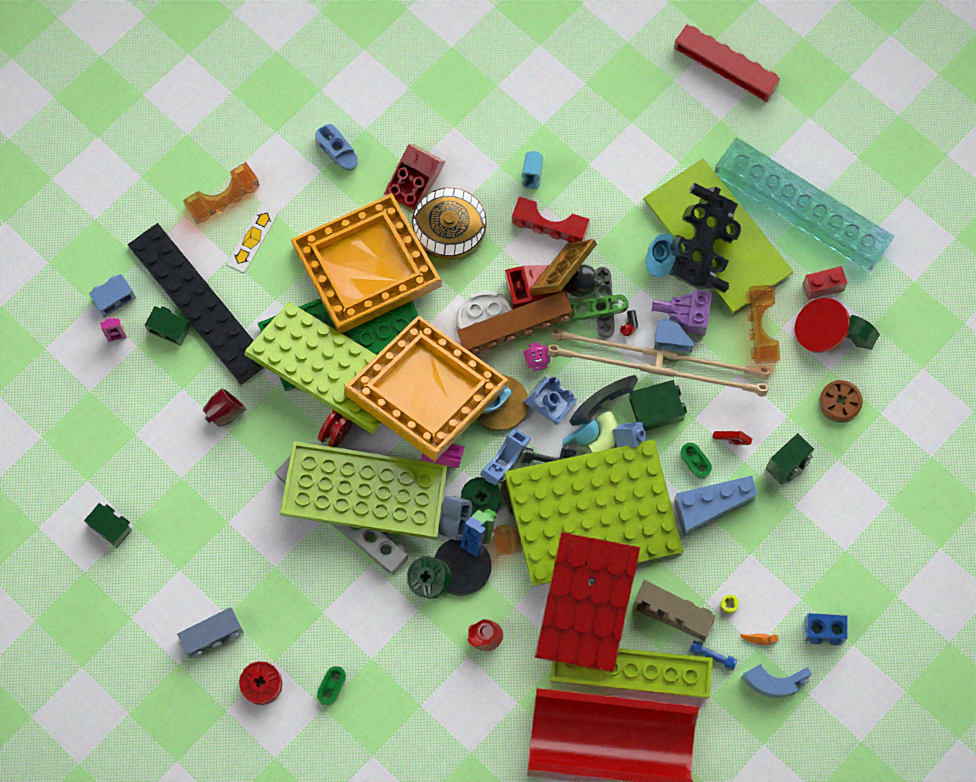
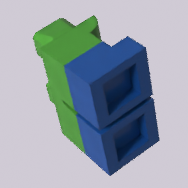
[461,509,497,557]

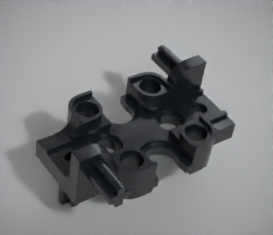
[669,183,741,293]

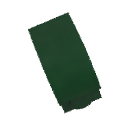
[847,315,880,350]

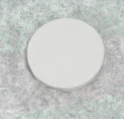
[457,291,513,329]

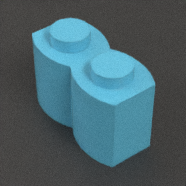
[521,151,543,189]

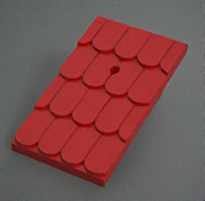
[534,532,641,673]

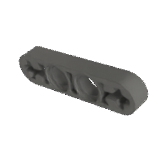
[595,267,615,339]

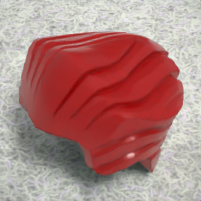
[467,619,503,651]

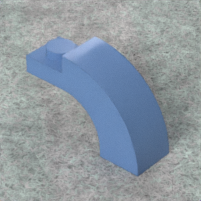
[480,428,531,485]
[741,664,812,698]

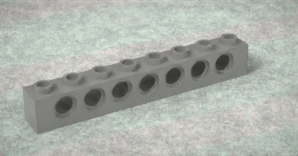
[275,455,408,576]

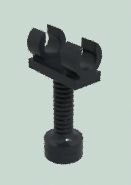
[523,447,576,464]

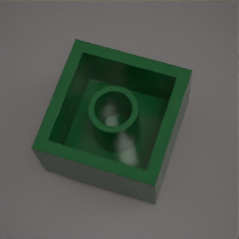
[766,433,814,485]

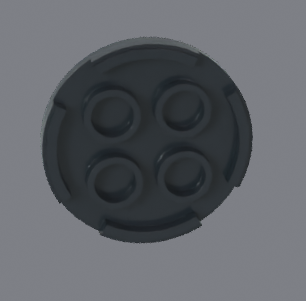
[434,539,492,596]

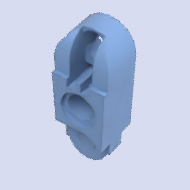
[315,124,358,171]

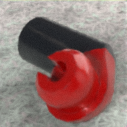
[620,310,638,336]

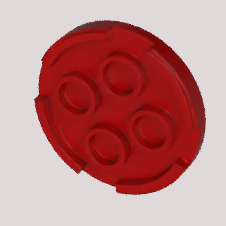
[795,298,850,353]

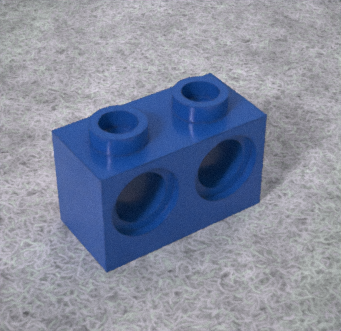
[805,613,848,645]

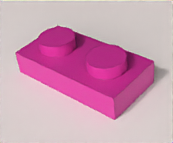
[100,318,127,342]

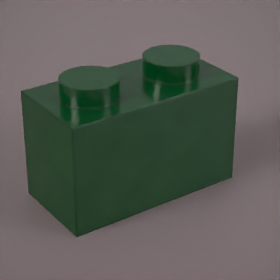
[144,306,191,346]
[84,503,132,548]

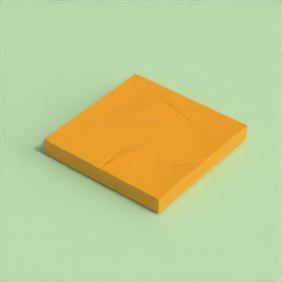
[291,193,442,334]
[344,315,508,461]

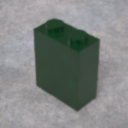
[628,380,687,431]

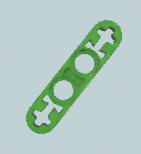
[565,294,629,323]

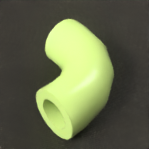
[587,412,618,453]

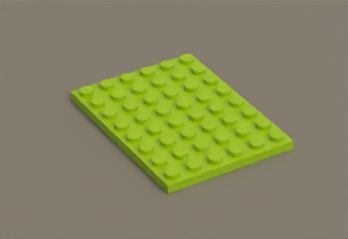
[504,439,684,587]

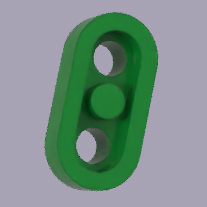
[680,442,712,479]
[317,666,346,705]

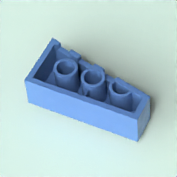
[675,476,757,536]

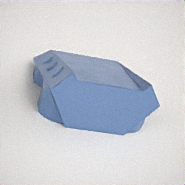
[523,377,577,425]

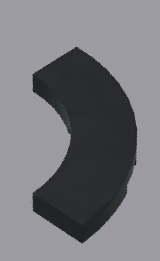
[569,375,638,426]

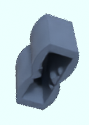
[439,496,472,540]

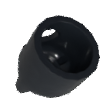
[564,265,601,297]

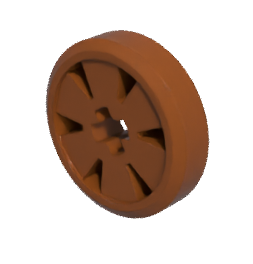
[819,380,863,423]

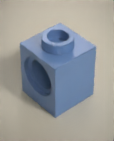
[613,422,646,447]

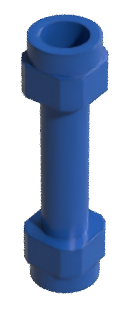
[689,641,738,671]

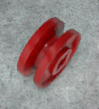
[318,410,353,448]
[239,661,283,705]

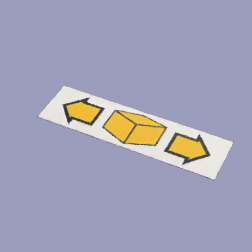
[227,204,279,273]

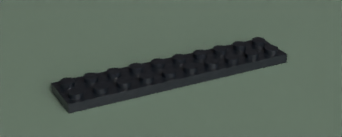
[127,223,264,385]

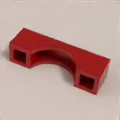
[512,196,590,243]

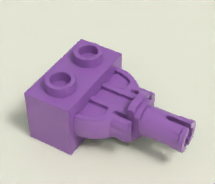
[651,290,712,336]

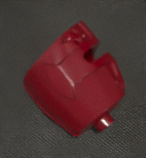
[203,388,247,427]

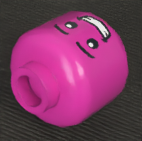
[524,342,551,371]

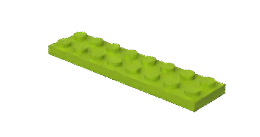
[550,648,713,699]

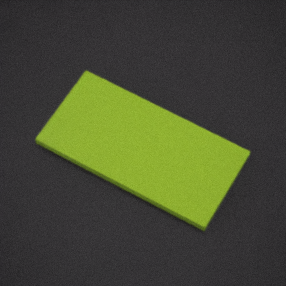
[643,158,794,314]

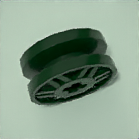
[461,477,501,517]
[407,556,451,599]

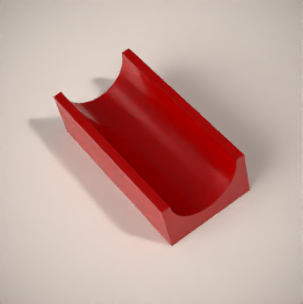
[527,688,699,782]

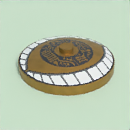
[412,187,487,259]

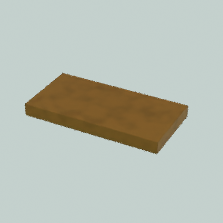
[530,239,597,296]

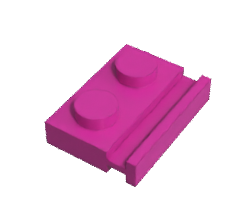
[421,444,465,468]

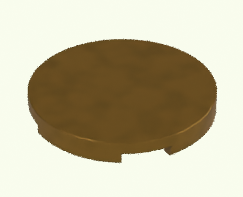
[476,375,529,431]

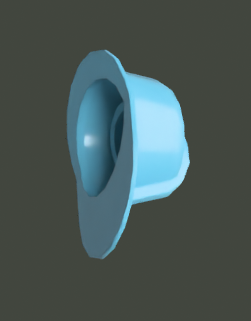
[645,234,676,277]

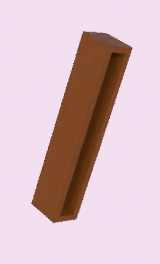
[457,291,573,356]

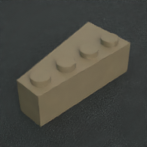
[632,579,716,641]

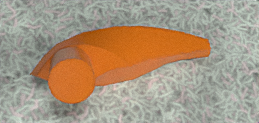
[740,633,778,646]

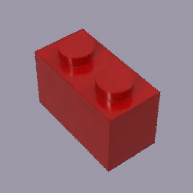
[803,266,848,300]

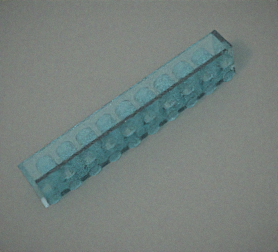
[714,137,894,273]

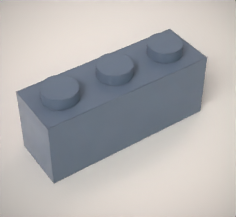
[177,607,243,659]

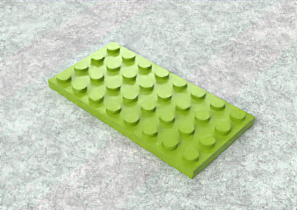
[245,302,383,435]
[280,441,447,540]

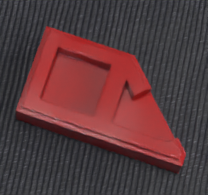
[712,431,752,445]

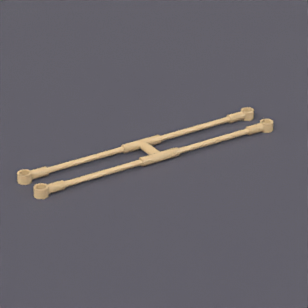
[547,328,770,397]

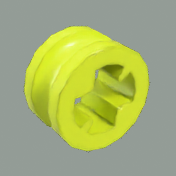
[720,594,739,614]

